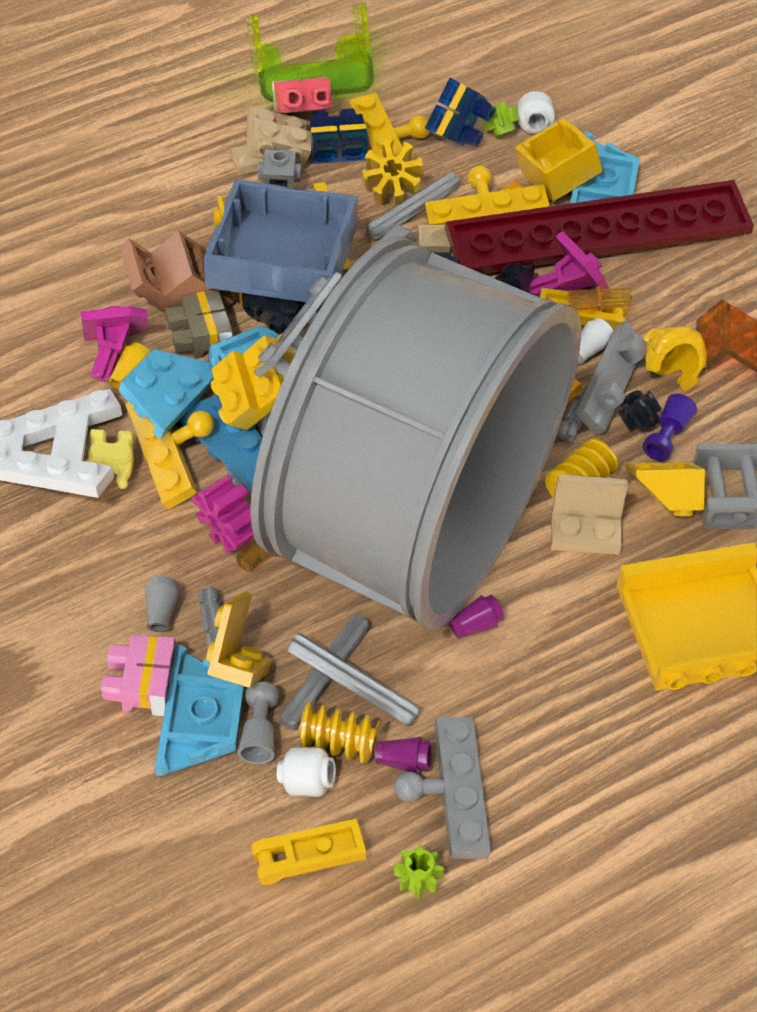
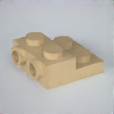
[247,106,311,168]

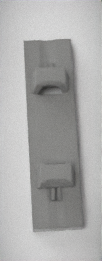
[575,321,646,435]

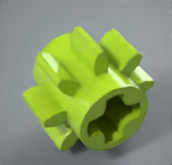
[481,101,520,137]
[394,845,444,898]

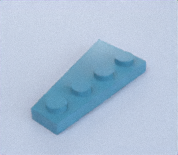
[176,395,262,492]

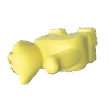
[85,429,135,489]

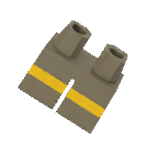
[165,289,232,359]

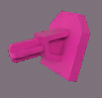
[529,231,611,296]
[81,306,148,382]

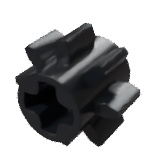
[618,390,662,431]

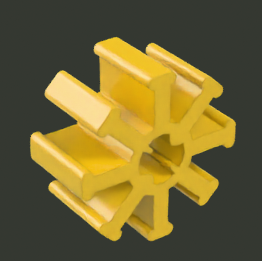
[362,140,424,206]

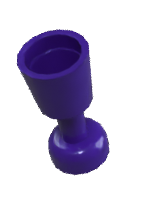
[642,393,697,462]

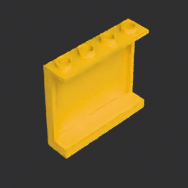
[616,542,757,691]

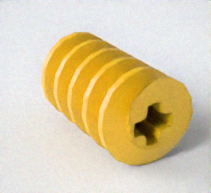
[545,437,619,498]
[299,700,381,764]

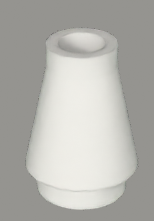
[578,318,614,364]

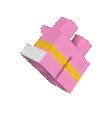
[101,635,175,716]

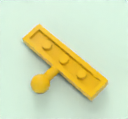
[349,92,431,176]
[425,165,550,225]
[125,402,214,510]

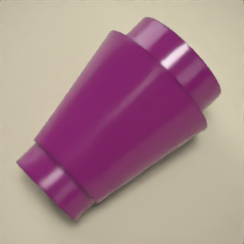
[449,594,504,639]
[375,737,432,775]

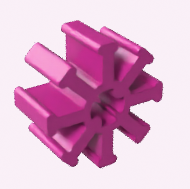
[192,475,254,553]

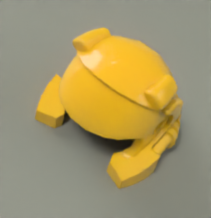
[643,326,707,392]

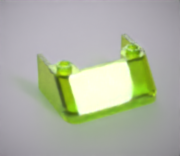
[246,2,374,102]

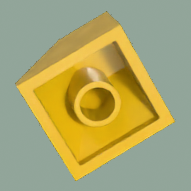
[624,462,705,516]

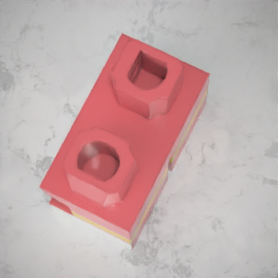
[272,77,332,113]

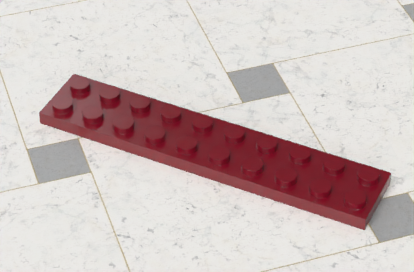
[445,180,754,274]

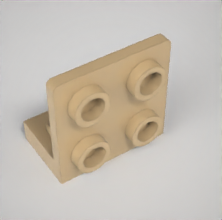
[551,475,628,555]

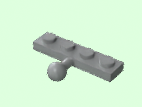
[394,717,490,859]

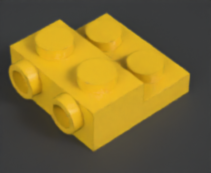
[211,335,284,430]

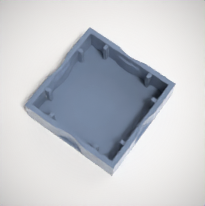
[204,179,358,304]

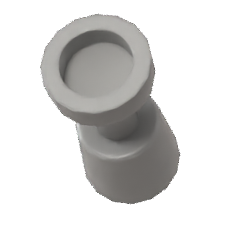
[237,682,279,764]

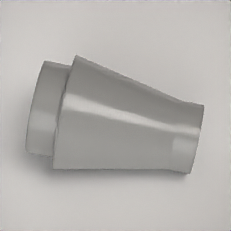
[145,576,180,632]

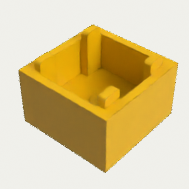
[514,118,603,202]

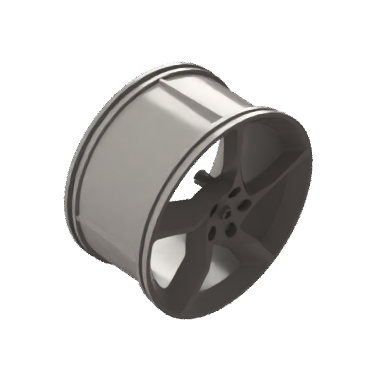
[250,236,581,630]

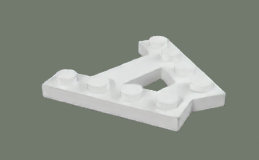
[0,389,122,498]

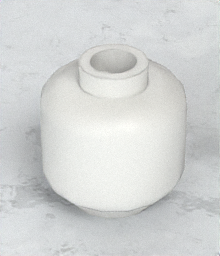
[516,91,555,135]
[277,747,336,797]

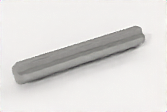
[365,172,460,240]
[280,614,369,730]
[288,633,420,725]

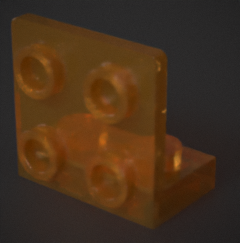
[696,300,757,372]

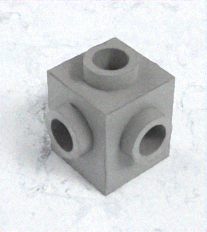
[258,150,301,189]

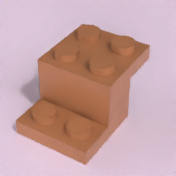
[121,230,234,311]

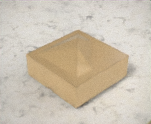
[231,145,264,175]
[418,225,450,252]

